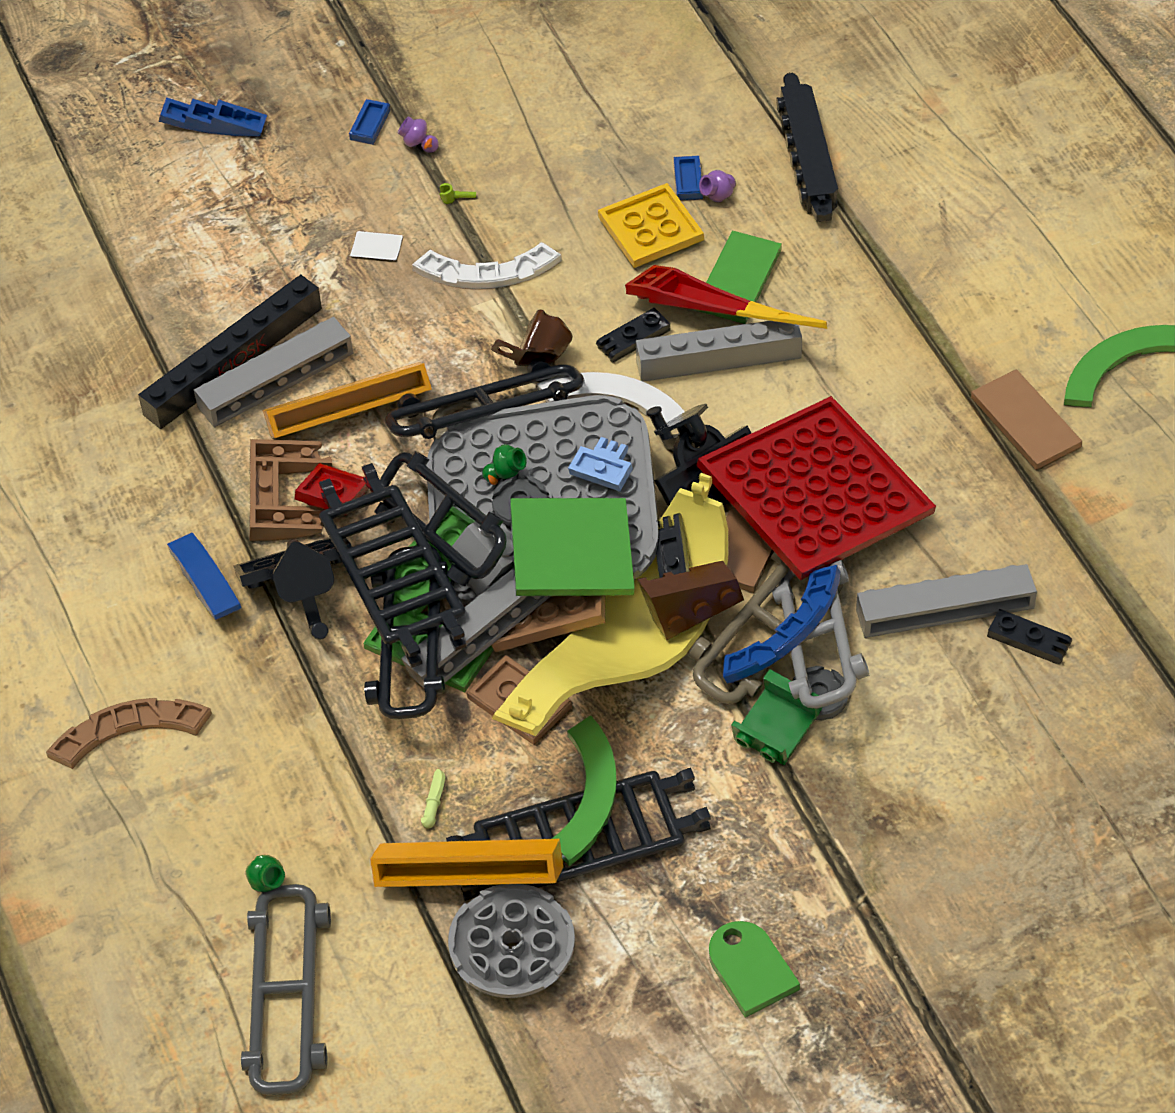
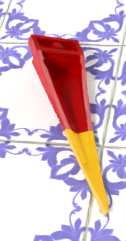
[625,265,827,329]

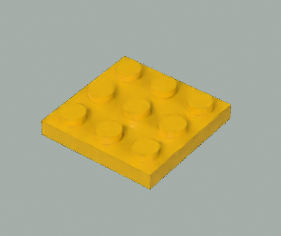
[598,183,704,268]

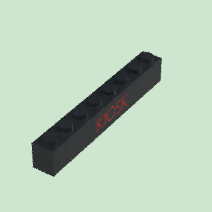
[138,274,322,430]

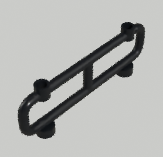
[385,358,585,439]
[374,451,507,587]
[364,546,448,720]

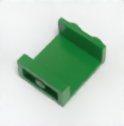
[731,669,822,765]

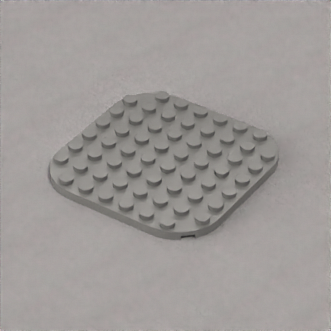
[427,395,659,606]

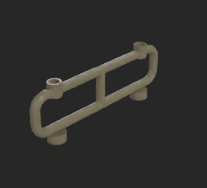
[688,552,845,704]

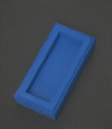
[349,99,391,145]
[674,156,703,200]

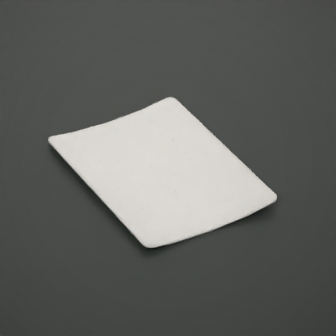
[350,231,403,260]

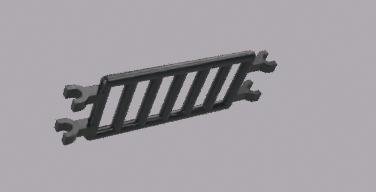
[319,463,466,668]
[446,767,711,901]

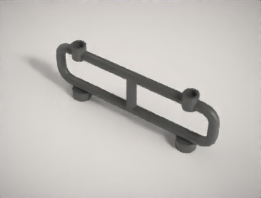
[241,884,331,1095]

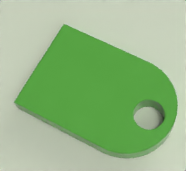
[709,921,800,1018]

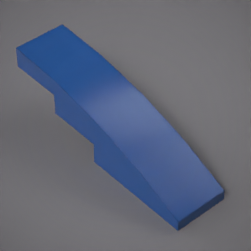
[159,97,267,136]
[167,532,242,620]

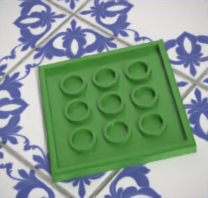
[510,498,635,596]

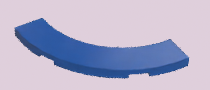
[723,565,841,684]

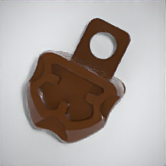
[491,309,573,366]

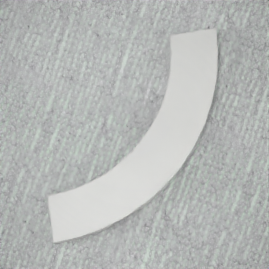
[412,242,561,289]
[537,372,685,423]

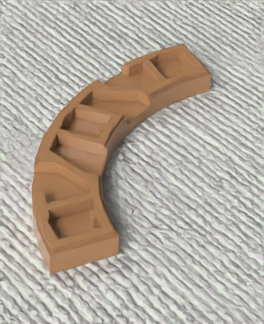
[46,698,212,769]

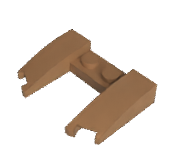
[249,439,332,541]

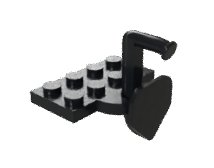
[646,404,751,507]
[233,537,352,640]

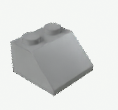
[445,510,514,596]

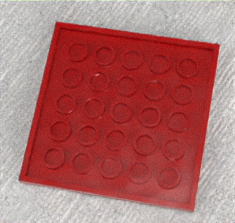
[697,396,936,581]

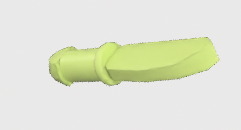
[421,769,445,828]

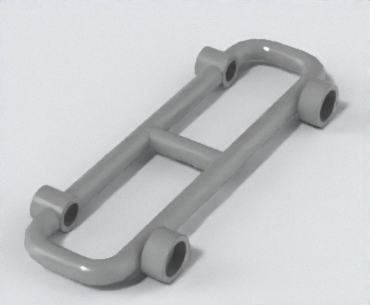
[772,560,870,709]

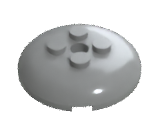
[448,884,575,998]

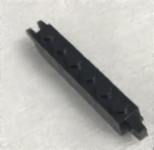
[776,72,838,222]

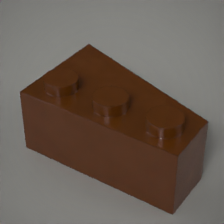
[637,561,744,640]

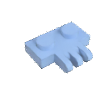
[568,437,633,491]

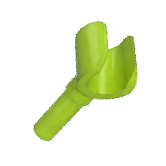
[439,183,476,204]

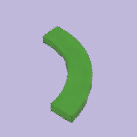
[1064,325,1175,407]
[552,715,617,866]

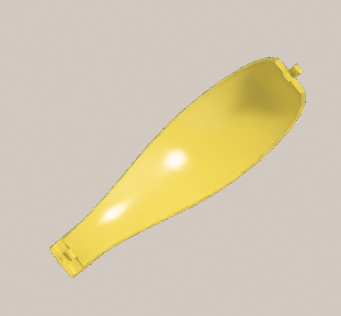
[492,473,728,736]

